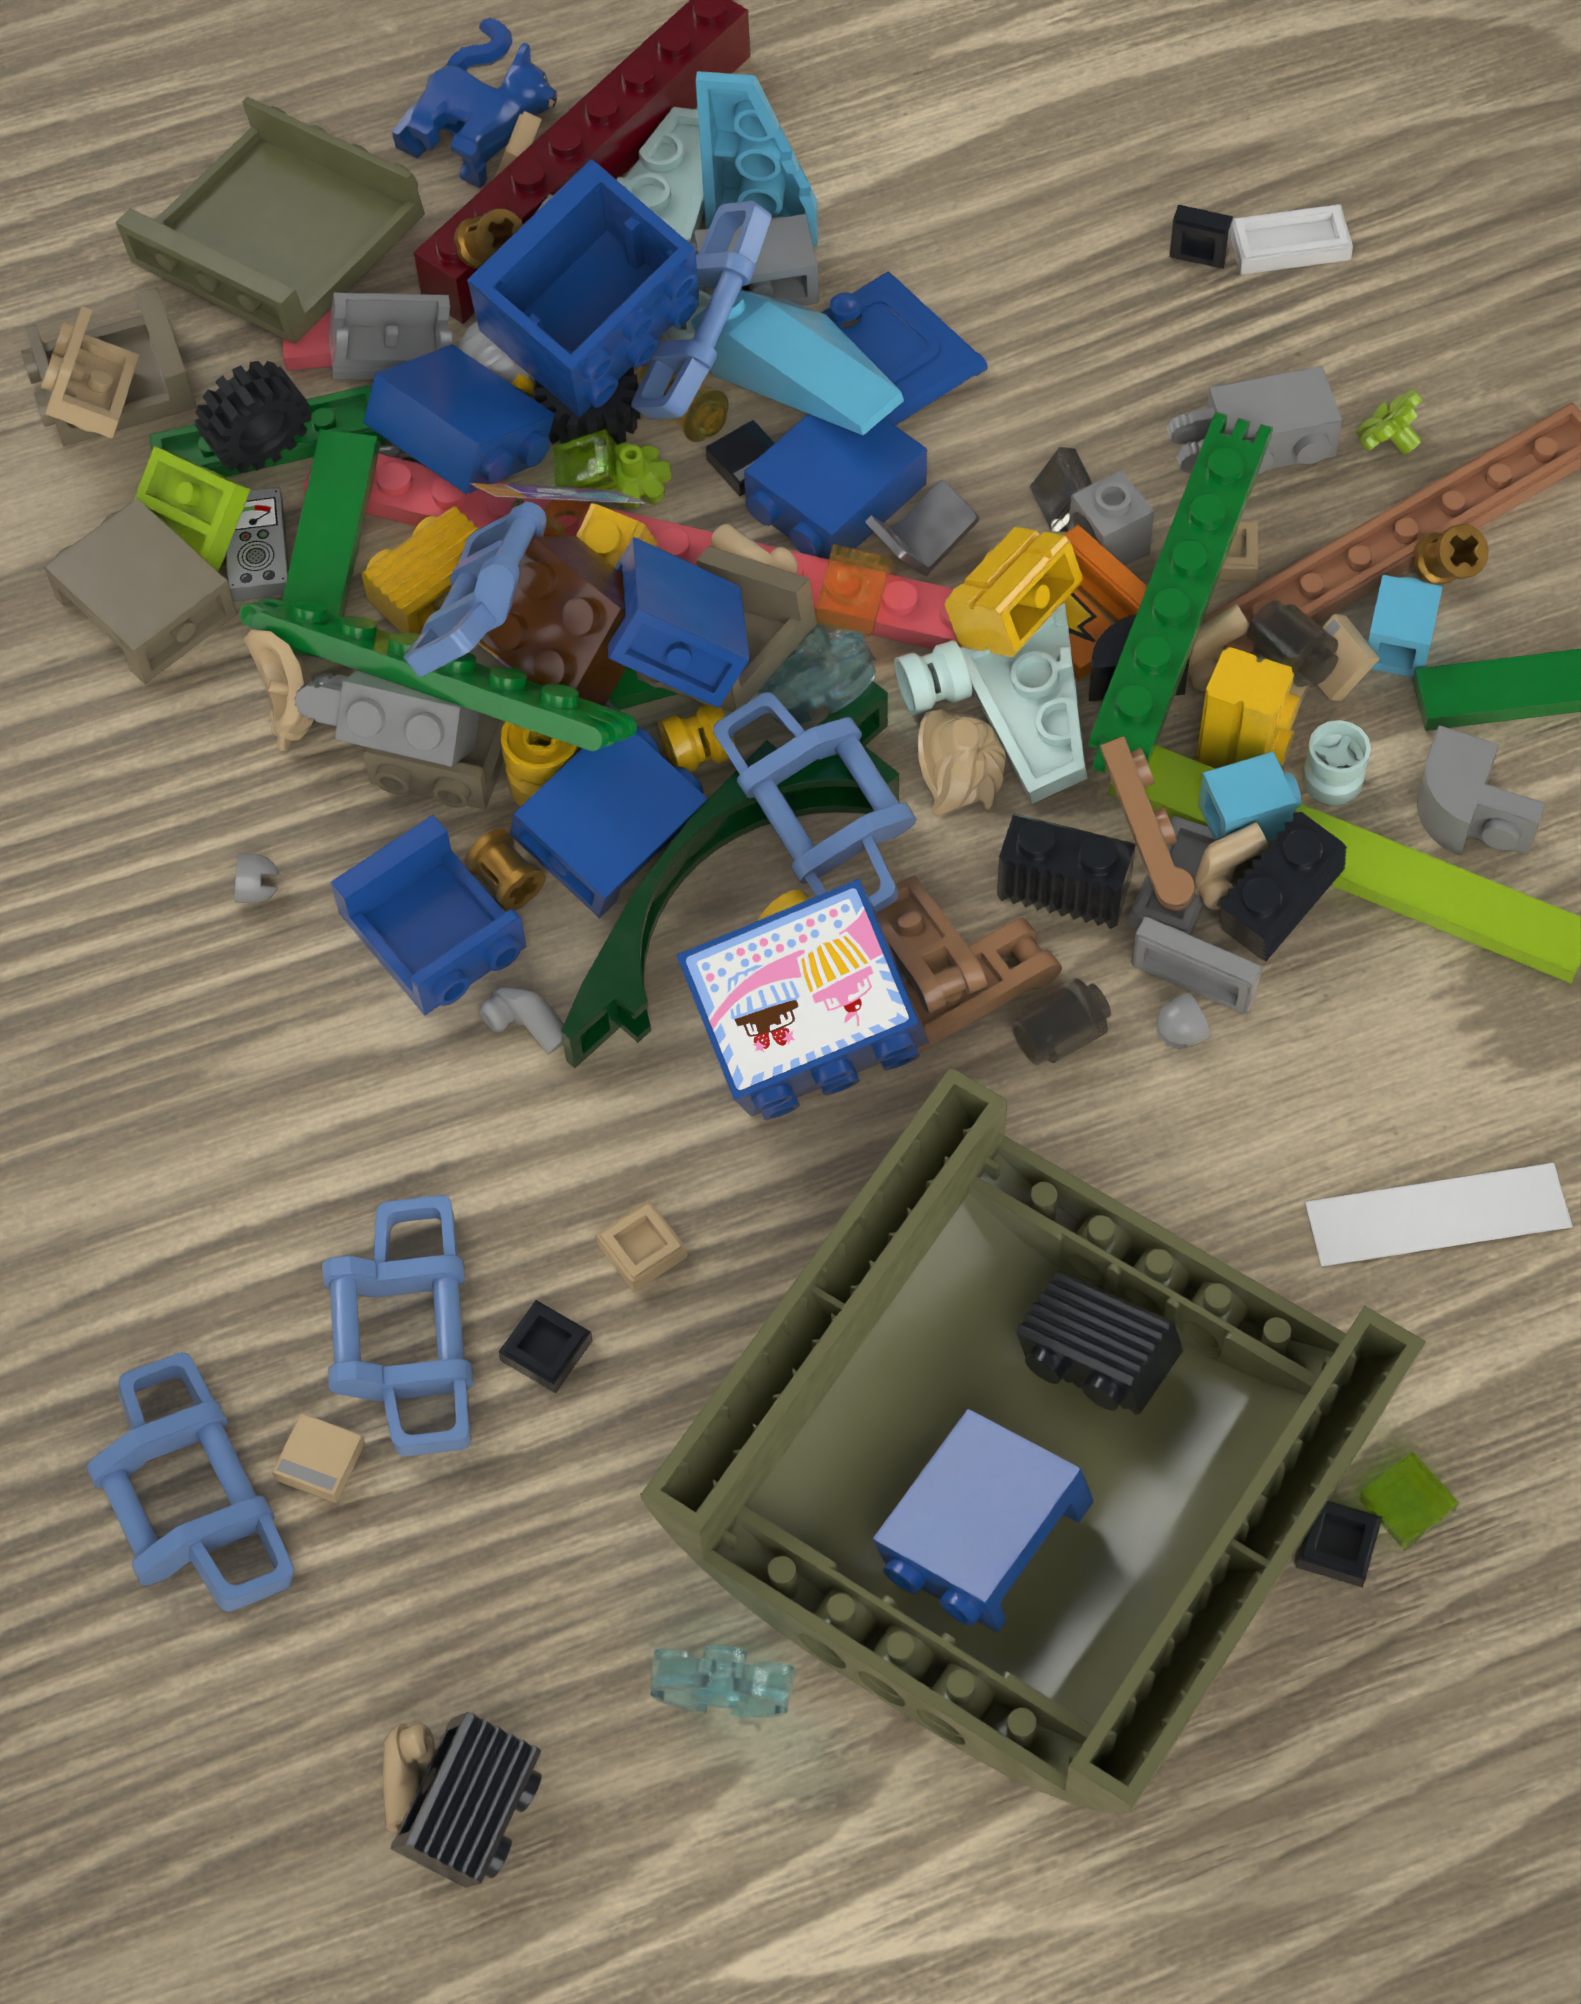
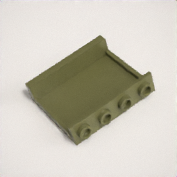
[115,97,425,344]

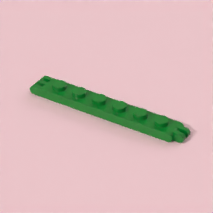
[1088,412,1273,773]
[240,598,637,751]

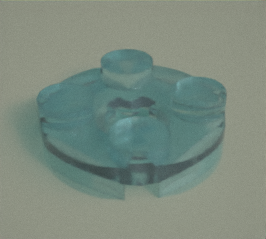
[758,625,876,724]
[650,1645,795,1718]

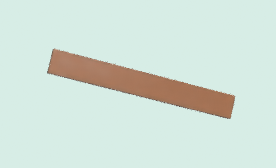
[1202,402,1581,658]

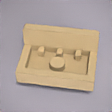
[41,306,140,439]

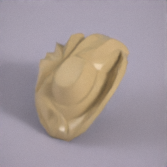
[243,630,314,751]
[918,709,1007,816]

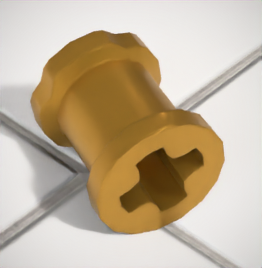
[454,209,523,269]
[1414,524,1489,584]
[464,829,546,911]

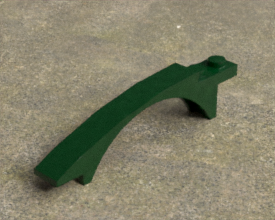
[561,679,899,1068]

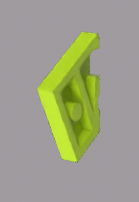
[134,446,251,572]

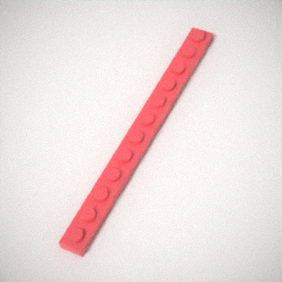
[303,454,963,649]

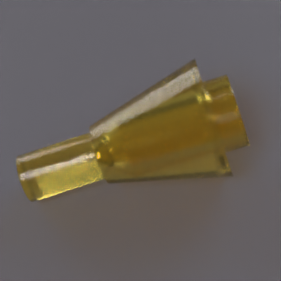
[639,366,729,442]

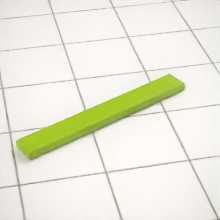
[1108,745,1581,984]

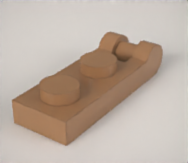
[1100,736,1195,913]
[869,875,987,1013]
[905,918,1062,1053]

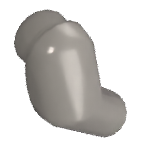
[480,987,564,1055]

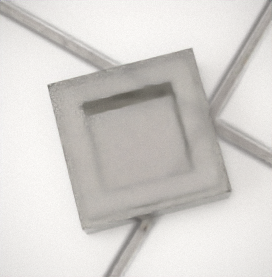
[1030,447,1093,532]

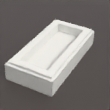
[1231,204,1353,275]

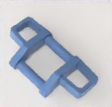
[631,200,771,419]
[404,501,547,677]
[713,692,917,914]
[322,1195,473,1457]
[86,1352,294,1612]

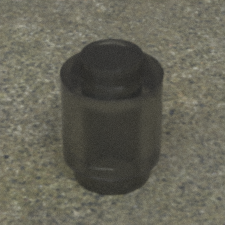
[1247,600,1338,687]
[1011,978,1111,1065]

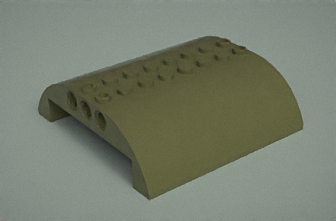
[641,1067,1426,1813]

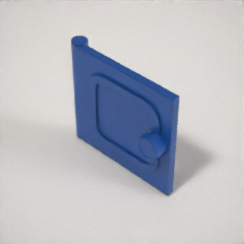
[821,271,988,426]

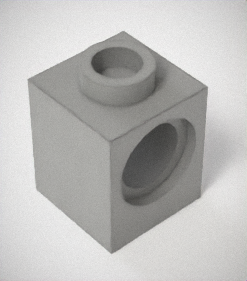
[1068,470,1154,566]

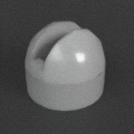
[234,853,279,904]
[1156,992,1210,1049]

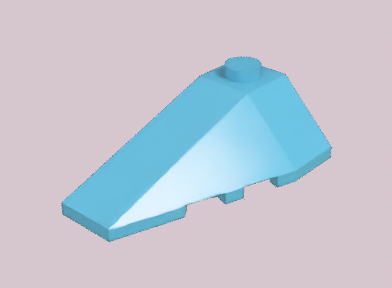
[696,71,818,246]
[691,290,904,435]

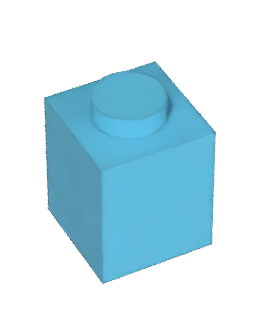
[1368,575,1443,677]
[1198,751,1301,842]

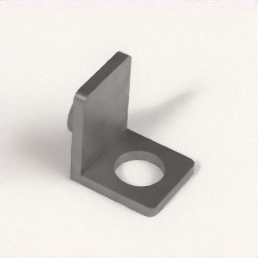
[865,480,979,576]

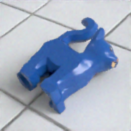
[392,18,558,188]

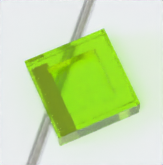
[553,429,618,490]
[1359,1451,1459,1551]

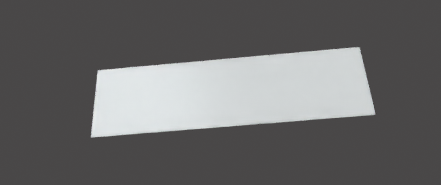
[1305,1163,1573,1267]

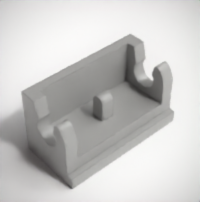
[328,293,452,380]

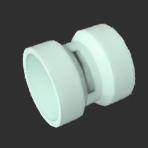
[894,640,972,716]
[1302,720,1371,805]

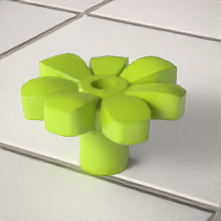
[1356,389,1423,455]
[598,442,672,509]

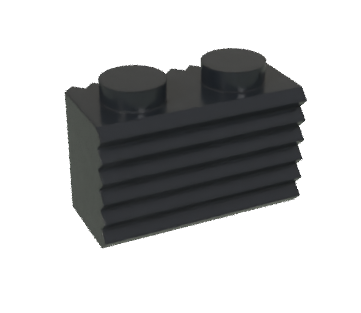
[1220,812,1347,962]
[997,813,1136,929]
[1016,1271,1183,1415]
[390,1712,542,1888]

